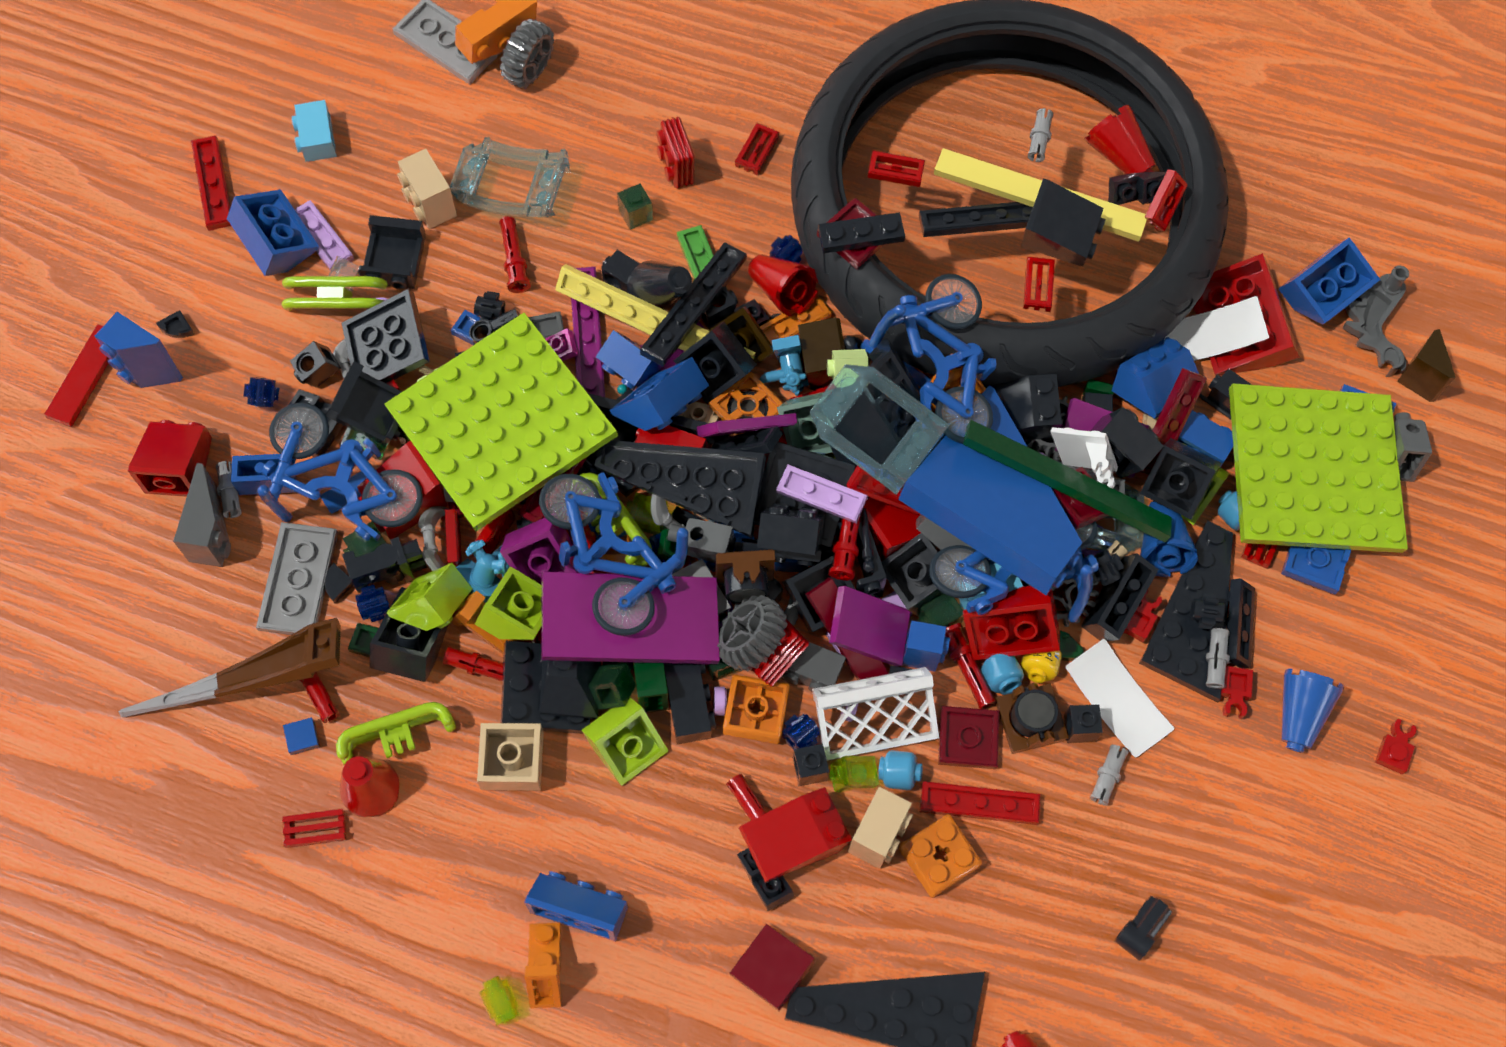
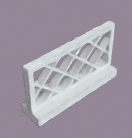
[812,667,939,760]

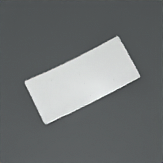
[1165,296,1269,361]
[1066,639,1174,758]

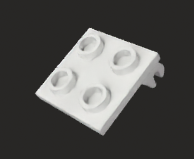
[1051,427,1118,488]

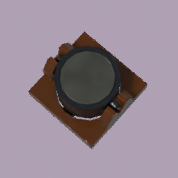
[716,550,775,603]
[995,683,1069,754]

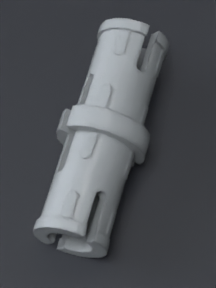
[1028,108,1053,162]
[216,461,242,518]
[1206,628,1230,689]
[1090,744,1128,806]

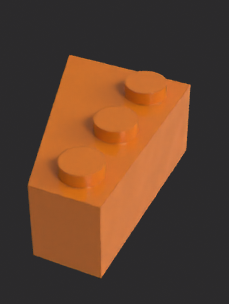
[455,0,538,64]

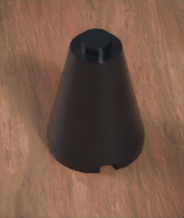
[627,260,692,311]

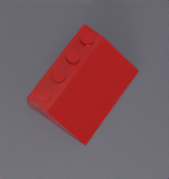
[1194,253,1300,376]

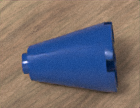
[1140,501,1198,577]
[1281,669,1344,753]

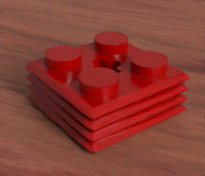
[656,116,695,189]
[752,619,809,687]

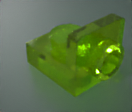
[830,756,879,792]

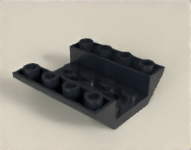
[820,338,946,479]

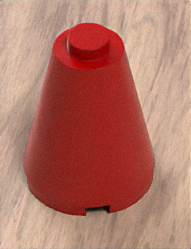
[1084,104,1156,174]
[748,254,818,316]
[340,756,399,817]

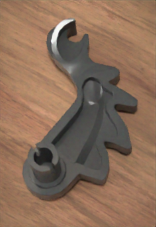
[1343,265,1409,377]

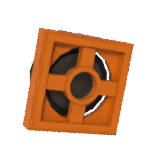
[709,371,783,435]

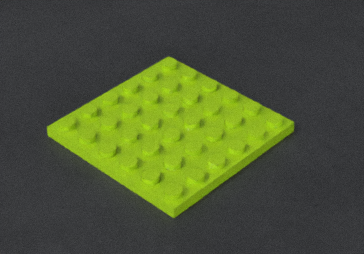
[385,313,618,531]
[1229,384,1408,553]

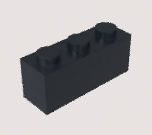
[1081,553,1159,642]
[663,663,716,744]

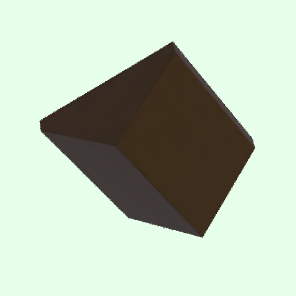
[708,306,774,364]
[798,317,845,390]
[1397,329,1456,402]

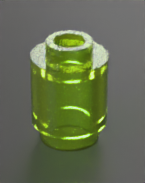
[479,976,520,1026]

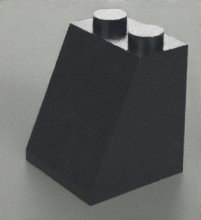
[1021,178,1106,267]

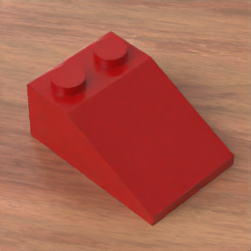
[963,586,1060,660]
[739,787,852,882]

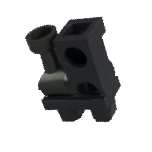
[342,537,427,594]

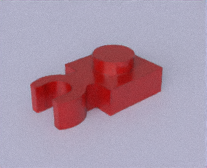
[1124,590,1162,643]
[1221,666,1253,719]
[1375,718,1417,775]

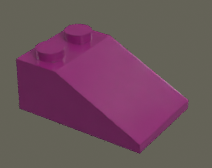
[500,513,579,585]

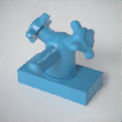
[759,335,809,396]
[456,540,509,603]

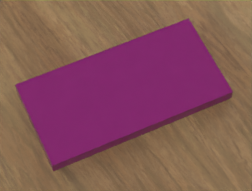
[542,572,720,664]

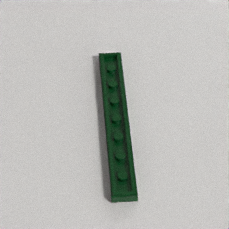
[963,420,1172,542]

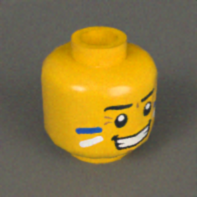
[1021,651,1062,683]

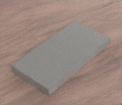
[392,0,502,85]
[256,522,338,635]

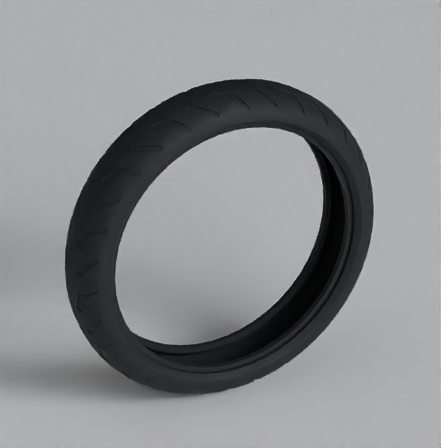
[791,0,1229,387]

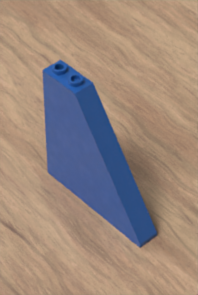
[898,385,1082,595]

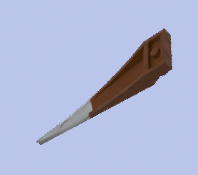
[118,618,341,717]

